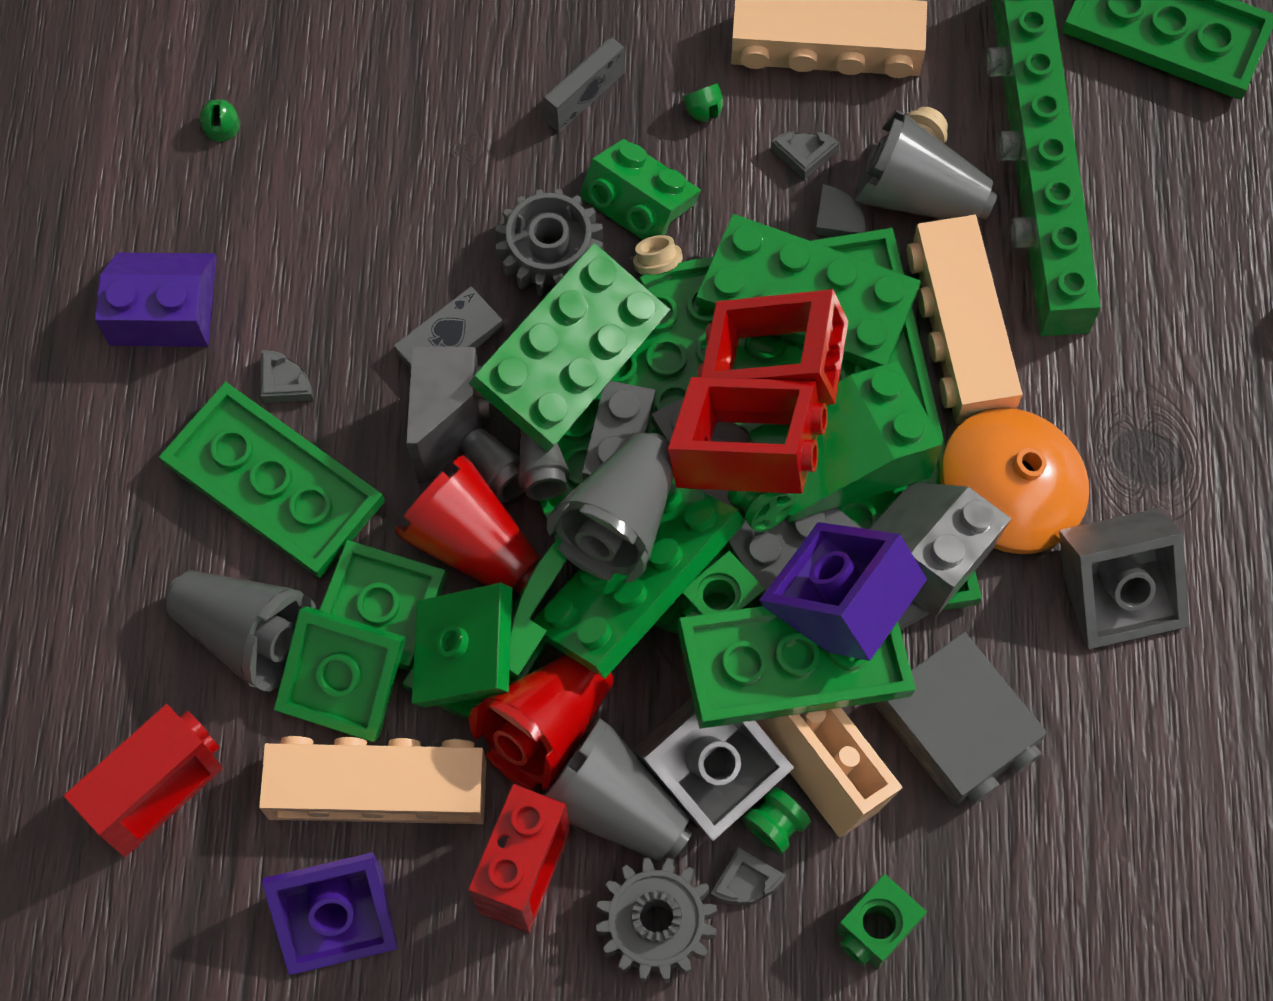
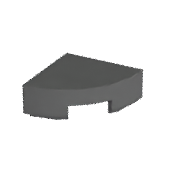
[771,131,840,180]
[815,184,865,237]
[261,350,314,403]
[710,847,786,905]

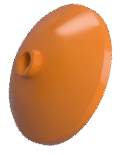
[939,408,1089,554]

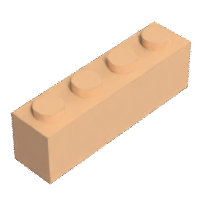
[731,0,927,78]
[907,215,1023,424]
[756,708,903,838]
[259,736,487,824]

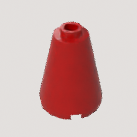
[394,455,540,595]
[469,654,614,790]

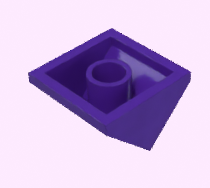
[262,852,398,975]

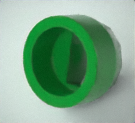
[682,83,724,123]
[199,99,240,142]

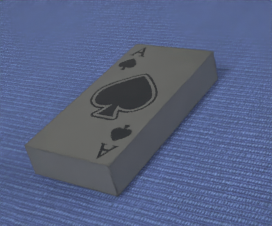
[545,37,625,133]
[394,286,504,369]

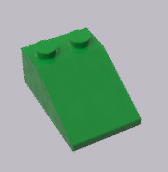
[747,361,943,522]

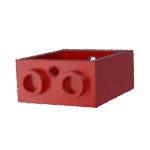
[697,289,848,405]
[668,377,827,494]
[63,704,224,857]
[468,784,571,934]

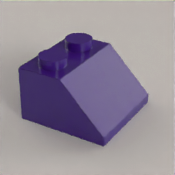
[95,252,217,347]
[760,522,927,661]

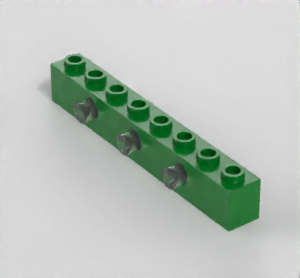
[986,0,1101,337]

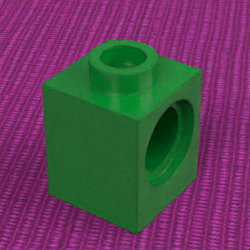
[679,551,765,617]
[836,874,927,970]

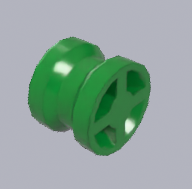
[727,491,795,532]
[742,786,811,855]

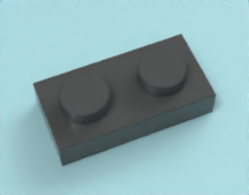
[582,381,655,481]

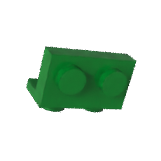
[580,139,701,240]

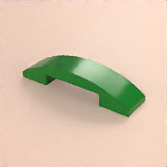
[509,538,567,684]

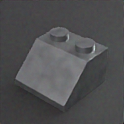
[407,346,491,482]
[870,483,1012,618]
[1059,508,1189,649]
[632,697,794,841]

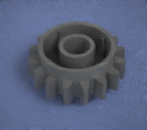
[496,189,603,296]
[596,858,717,983]

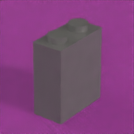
[876,632,1048,808]

